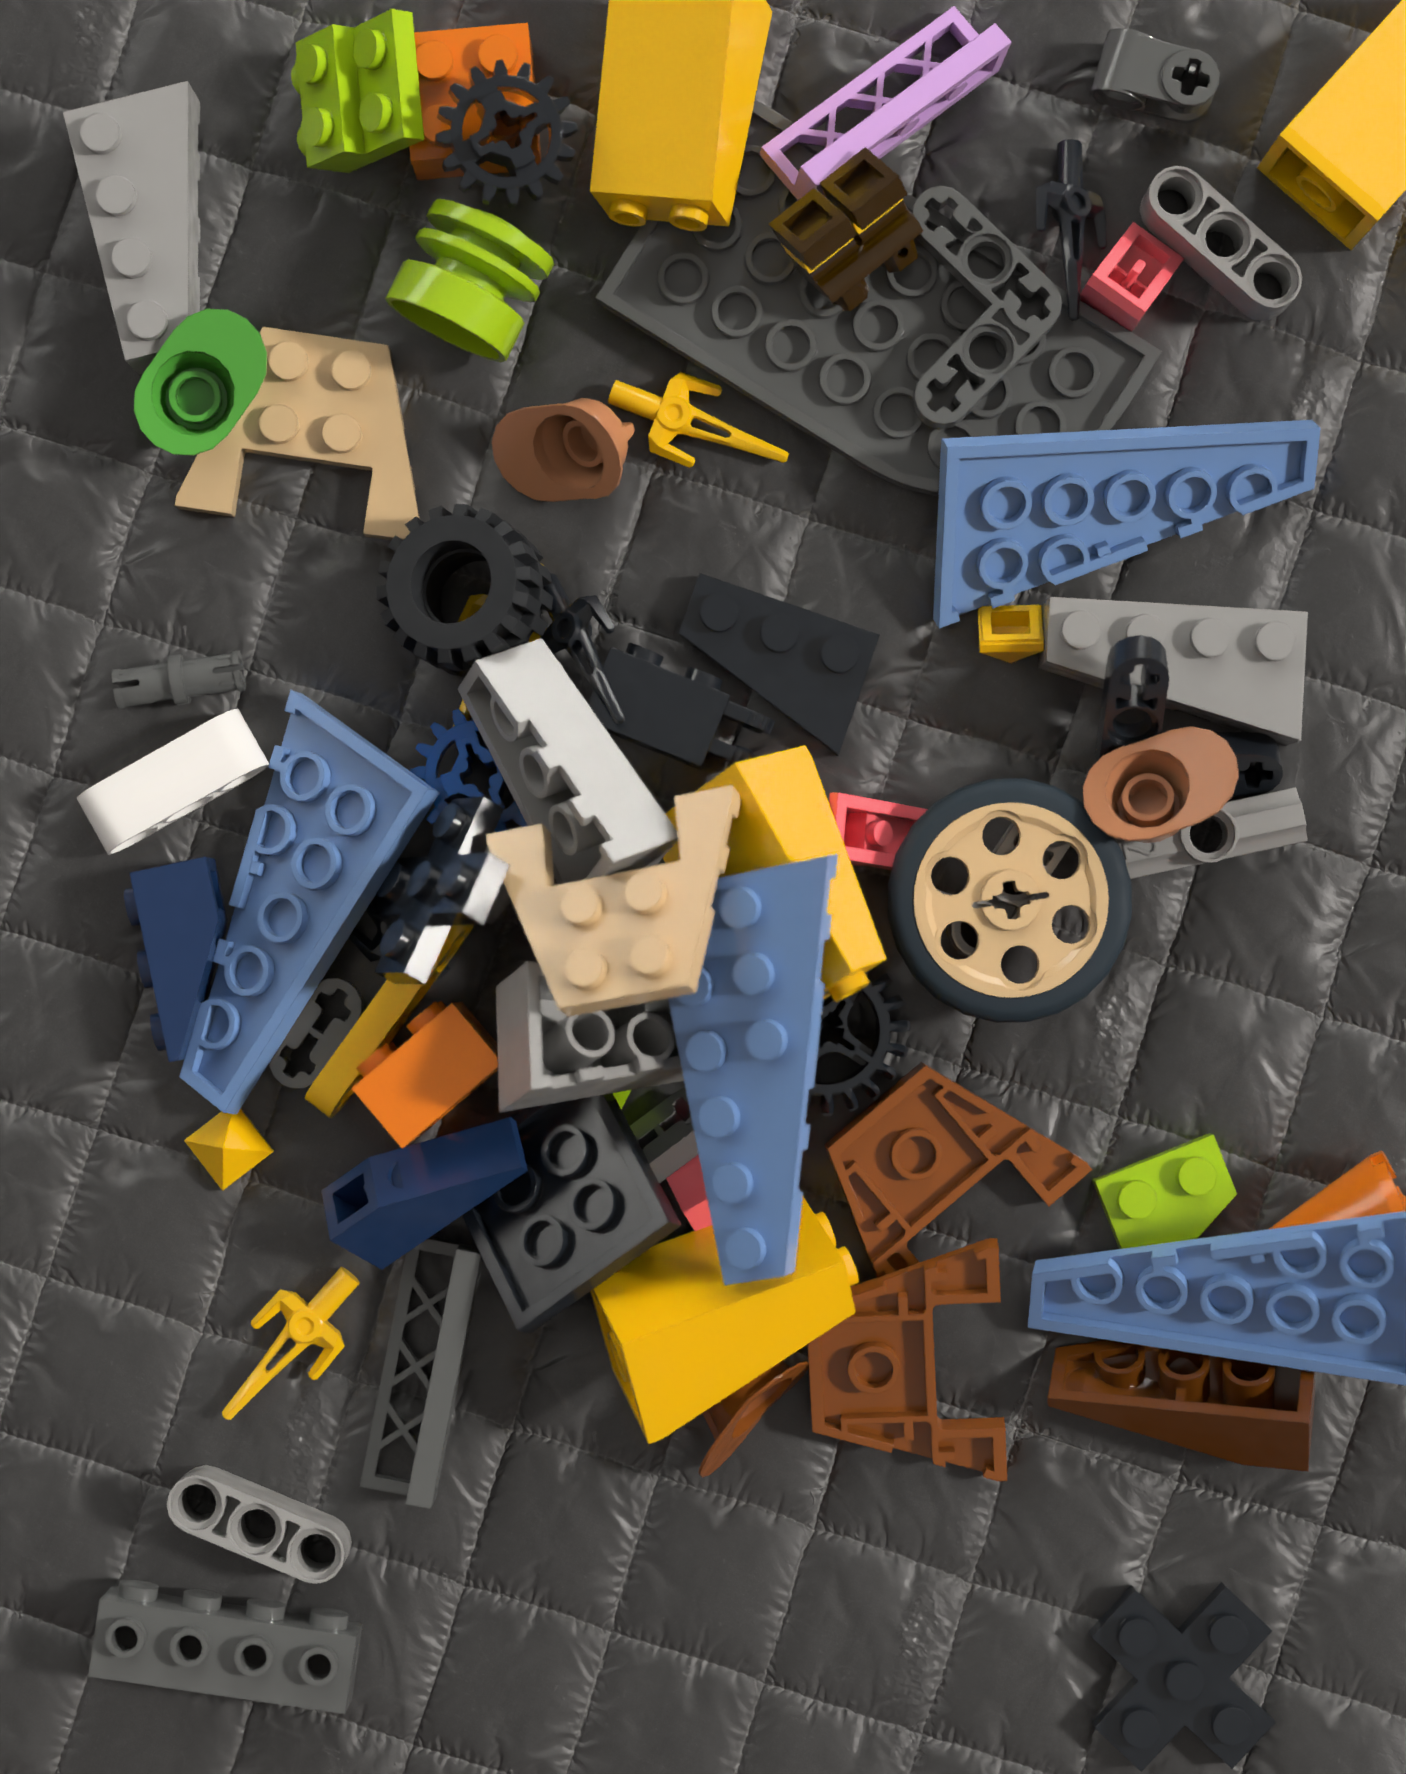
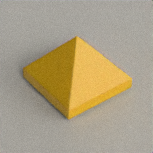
[978,605,1044,663]
[184,1109,274,1191]

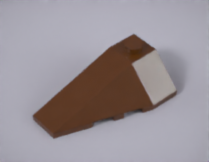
[1047,1340,1316,1472]

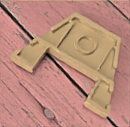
[175,327,420,540]
[486,785,740,1017]

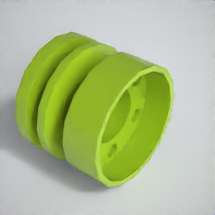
[385,199,554,362]

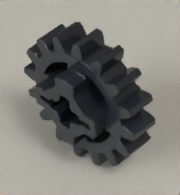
[435,60,577,208]

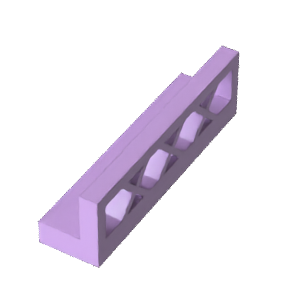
[759,6,1011,200]

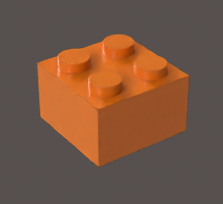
[409,23,542,180]
[351,1000,498,1149]

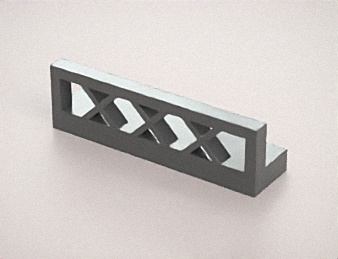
[359,1237,483,1509]

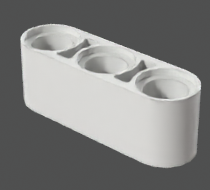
[77,709,269,855]

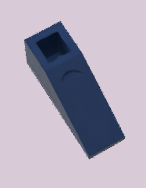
[124,857,228,1062]
[321,1117,528,1270]

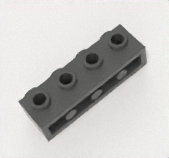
[88,1580,363,1714]

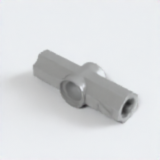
[1114,787,1308,879]

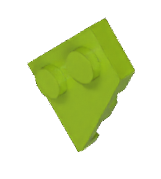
[1092,1133,1237,1249]

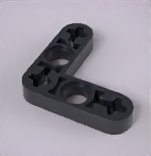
[1095,635,1283,796]

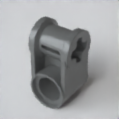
[1090,28,1220,124]

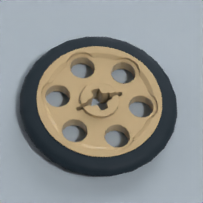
[888,778,1132,1023]

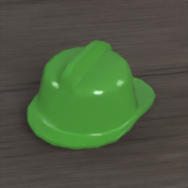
[134,309,267,456]

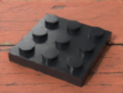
[462,1093,681,1334]

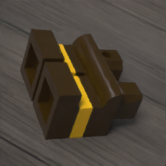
[769,147,923,312]

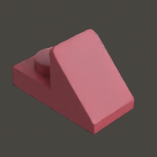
[829,792,928,870]

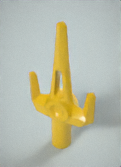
[607,372,789,468]
[222,1266,360,1420]

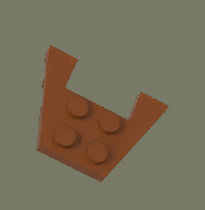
[824,1062,1093,1278]
[808,1238,1007,1481]

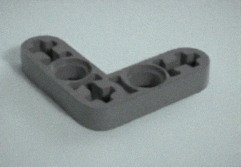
[912,185,1062,429]

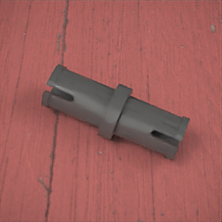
[112,650,246,709]

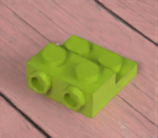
[291,9,424,173]

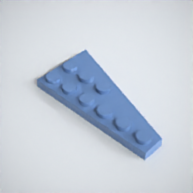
[933,420,1321,629]
[179,690,439,1114]
[668,854,838,1285]
[1028,1211,1406,1385]

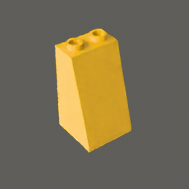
[590,0,772,231]
[1257,0,1406,250]
[663,745,886,1014]
[590,1196,859,1444]

